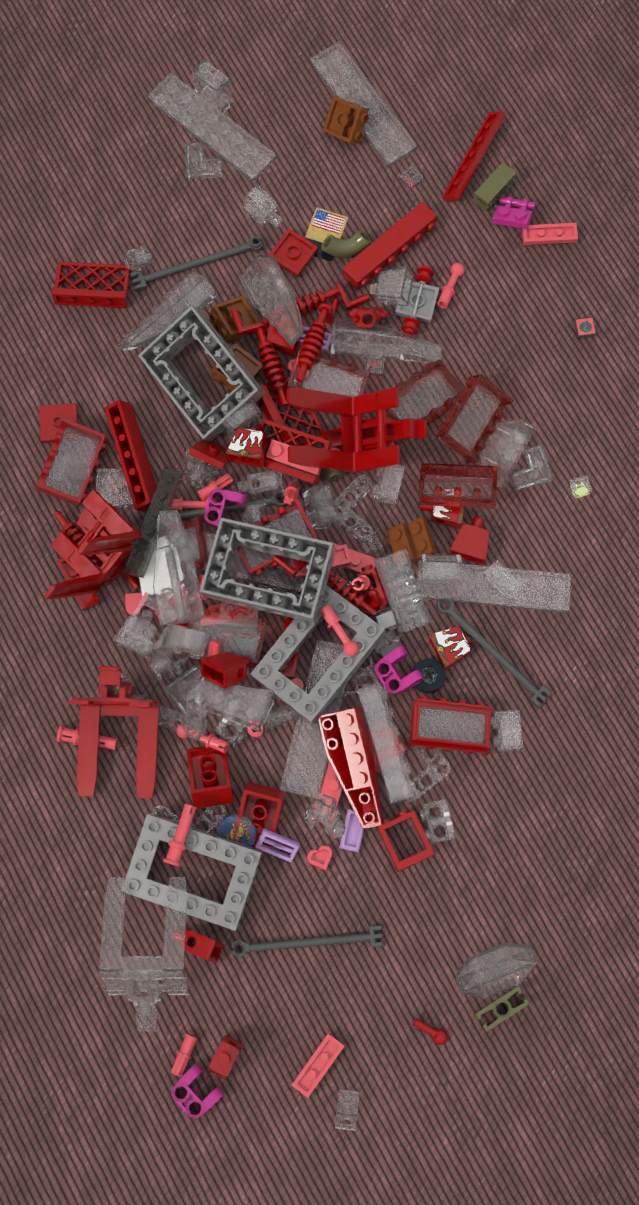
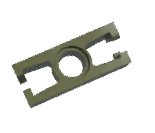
[473,162,517,212]
[474,986,530,1032]

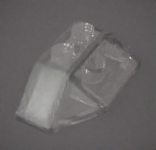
[479,419,537,491]
[455,943,537,999]

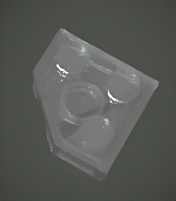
[96,469,134,507]

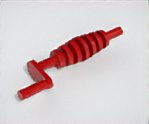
[262,282,370,326]
[296,298,340,383]
[231,308,289,406]
[54,511,141,591]
[272,555,378,617]

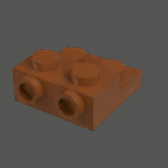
[323,96,369,144]
[209,296,260,343]
[211,343,264,393]
[386,517,436,567]

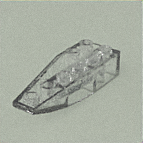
[331,318,442,364]
[153,510,205,625]

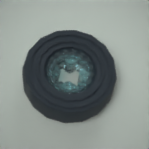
[411,659,446,693]

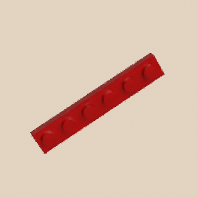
[442,111,505,202]

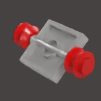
[395,265,440,336]

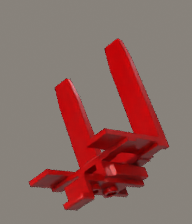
[287,387,427,473]
[44,489,143,599]
[68,666,160,799]

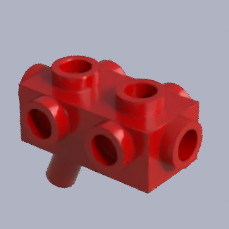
[357,564,392,611]

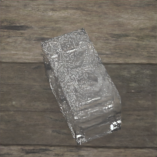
[303,485,338,529]
[213,699,257,747]
[419,799,456,845]

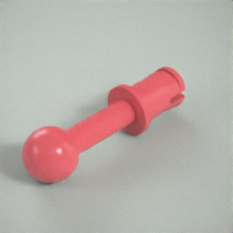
[437,263,465,309]
[164,497,218,512]
[319,604,359,657]
[176,723,230,754]

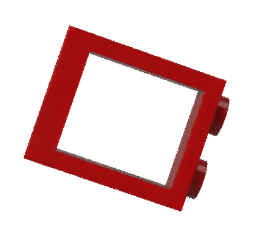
[377,809,435,872]

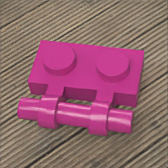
[492,196,536,229]

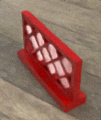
[52,262,131,308]
[258,374,327,446]
[260,418,332,486]

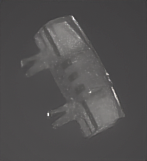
[374,548,432,633]

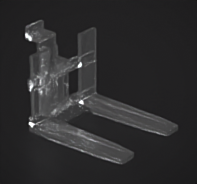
[99,877,189,1031]

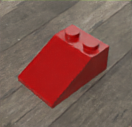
[187,747,234,809]
[232,782,286,854]

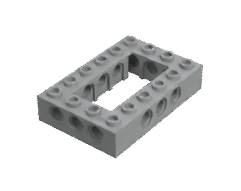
[138,306,265,442]
[200,518,336,623]
[251,585,386,725]
[121,813,263,931]

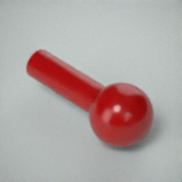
[413,1018,448,1045]

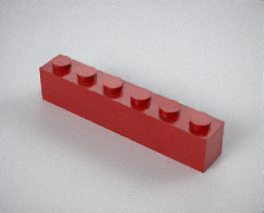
[342,201,437,291]
[104,400,162,512]

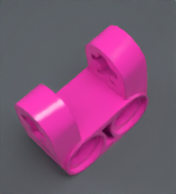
[204,489,247,529]
[375,646,424,695]
[171,1063,225,1118]

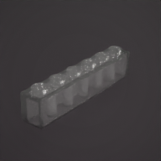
[357,683,417,805]

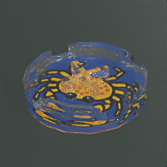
[216,814,257,847]

